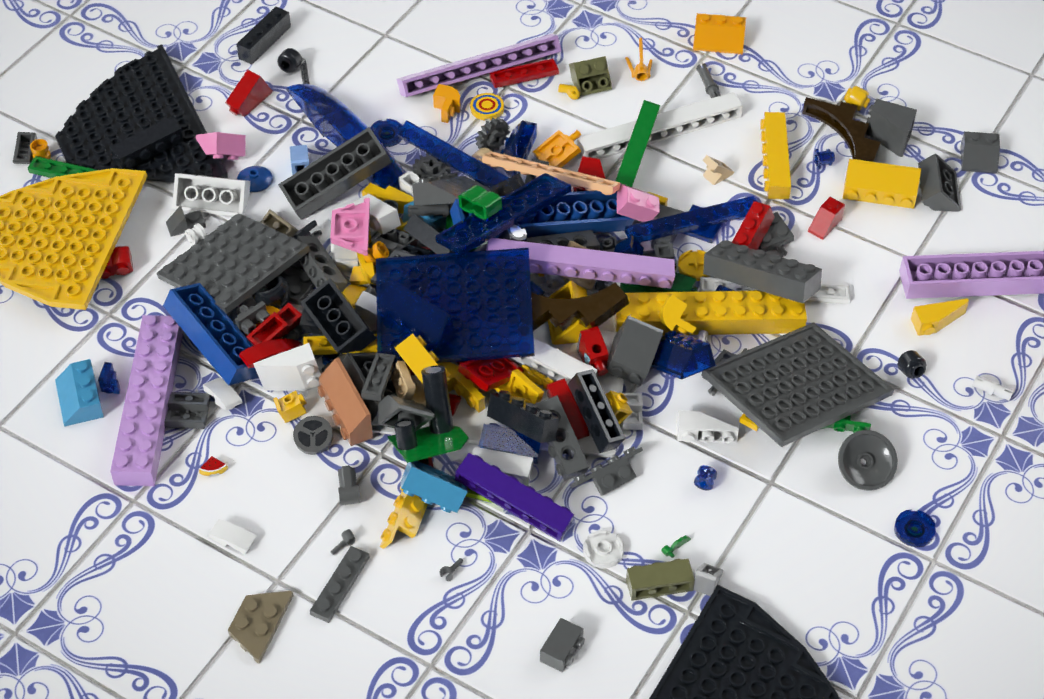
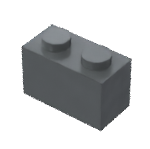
[540,618,585,673]

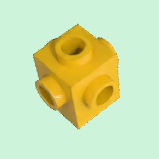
[605,390,632,424]

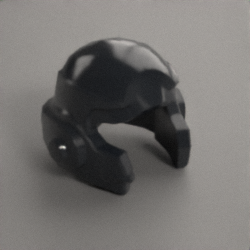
[252,275,289,310]

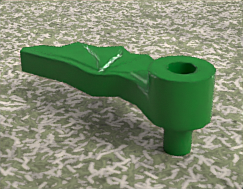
[661,535,691,558]

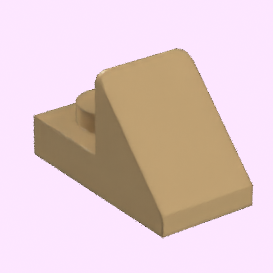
[702,155,734,185]

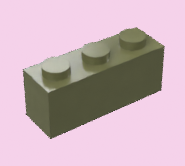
[626,559,695,601]

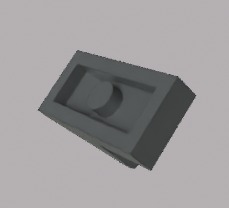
[166,206,206,237]

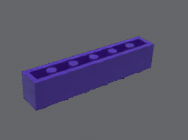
[454,453,574,542]

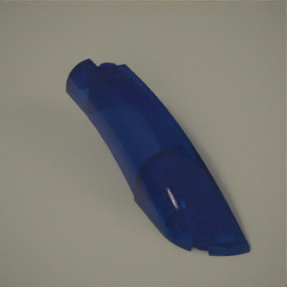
[286,84,406,190]

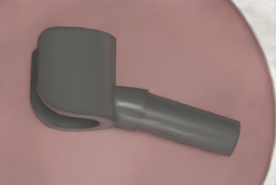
[330,529,355,555]
[439,558,463,581]

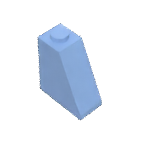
[289,145,309,175]

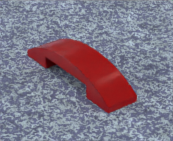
[239,339,303,368]

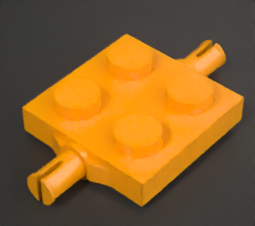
[532,130,581,168]

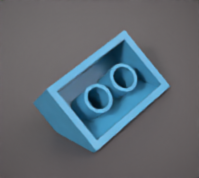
[55,359,104,427]
[400,460,468,513]

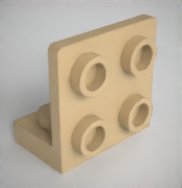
[391,361,426,406]

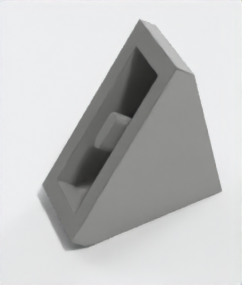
[693,563,723,596]

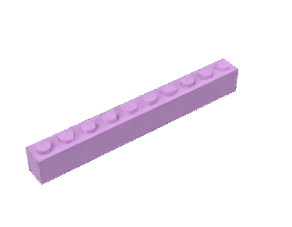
[397,34,561,97]
[485,237,675,289]

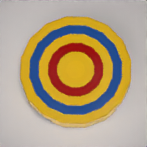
[470,93,504,120]

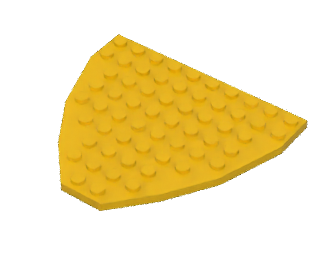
[0,168,147,310]

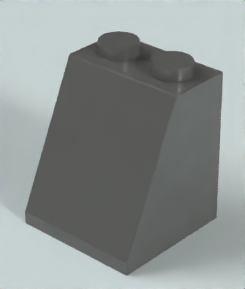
[866,99,917,157]
[606,316,663,386]

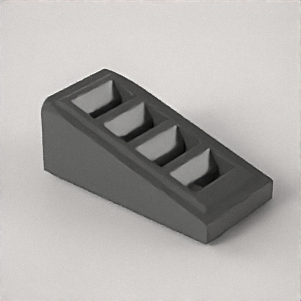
[13,132,37,164]

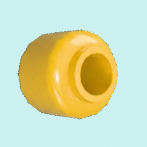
[844,86,871,111]

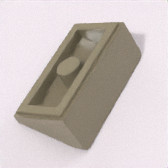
[260,209,299,237]

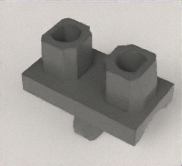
[235,301,270,334]

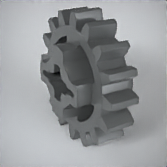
[475,117,510,152]
[413,153,451,179]

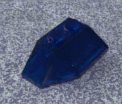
[500,120,537,183]

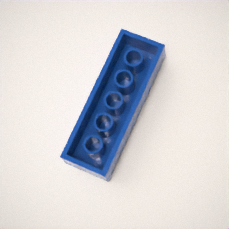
[163,283,258,386]

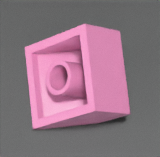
[196,132,246,160]
[617,183,660,224]

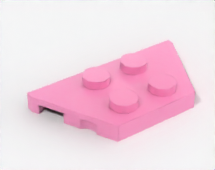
[330,198,370,255]

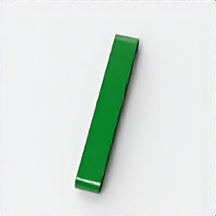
[615,100,660,187]

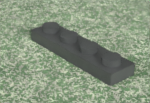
[310,546,370,623]

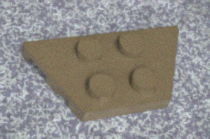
[228,591,293,664]

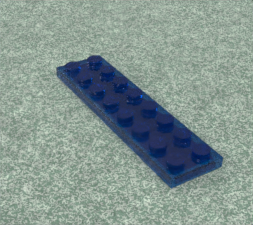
[435,173,571,256]

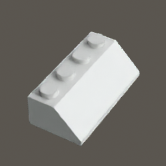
[172,173,251,216]

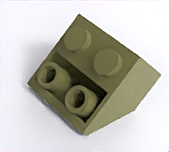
[569,56,612,96]

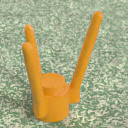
[625,38,653,81]

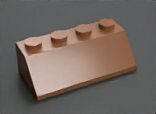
[317,357,373,446]

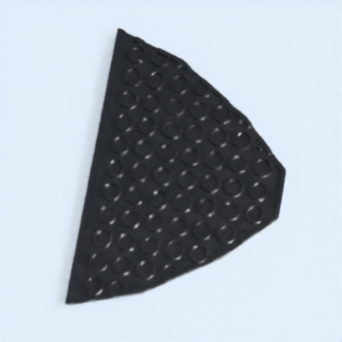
[55,44,228,183]

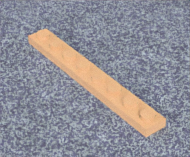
[482,151,620,195]

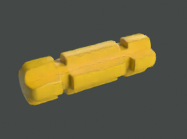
[521,364,554,389]

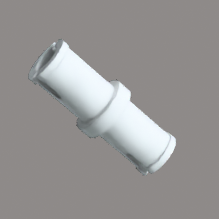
[972,375,1014,401]

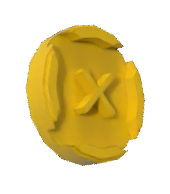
[677,250,710,281]

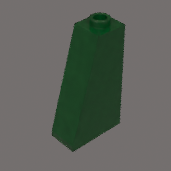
[620,272,698,293]

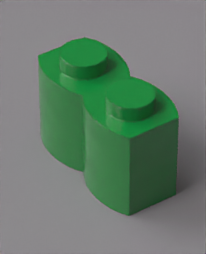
[458,185,502,219]

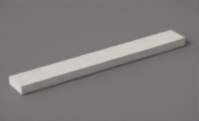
[700,277,850,304]

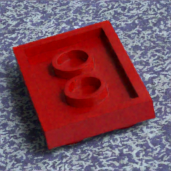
[457,350,524,392]

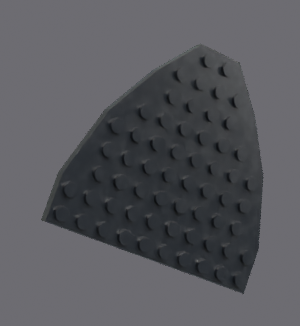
[649,584,840,699]

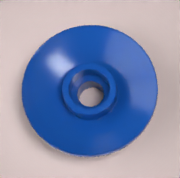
[237,166,273,192]

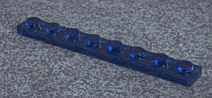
[397,120,523,196]
[624,196,757,245]

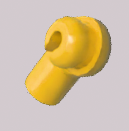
[558,84,580,100]

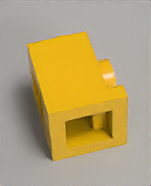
[273,391,307,423]

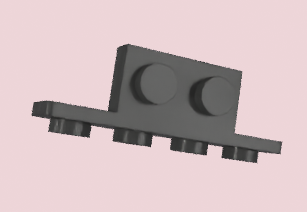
[570,446,643,496]

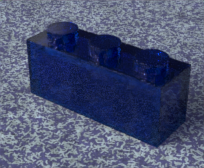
[478,423,543,464]

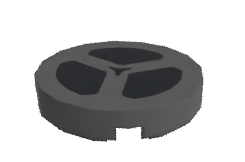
[293,416,333,455]

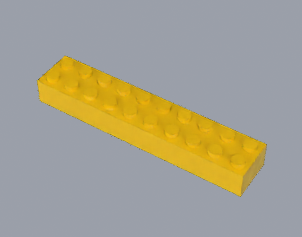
[614,291,807,336]

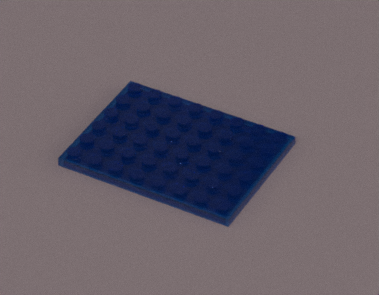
[376,248,535,366]

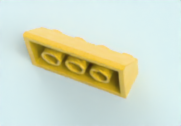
[842,159,921,209]

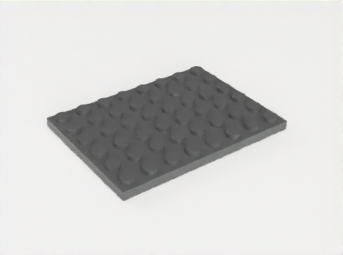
[701,322,895,447]

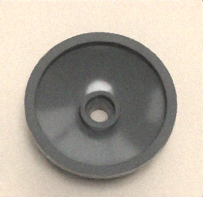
[838,430,898,491]

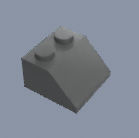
[960,131,1000,174]
[378,395,434,431]

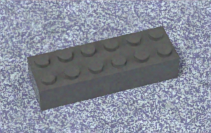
[278,127,392,220]
[703,240,822,303]

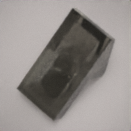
[489,173,527,196]

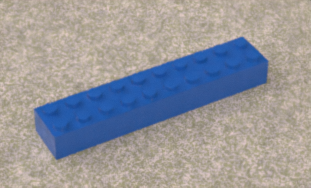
[450,190,635,243]

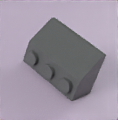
[918,153,961,212]

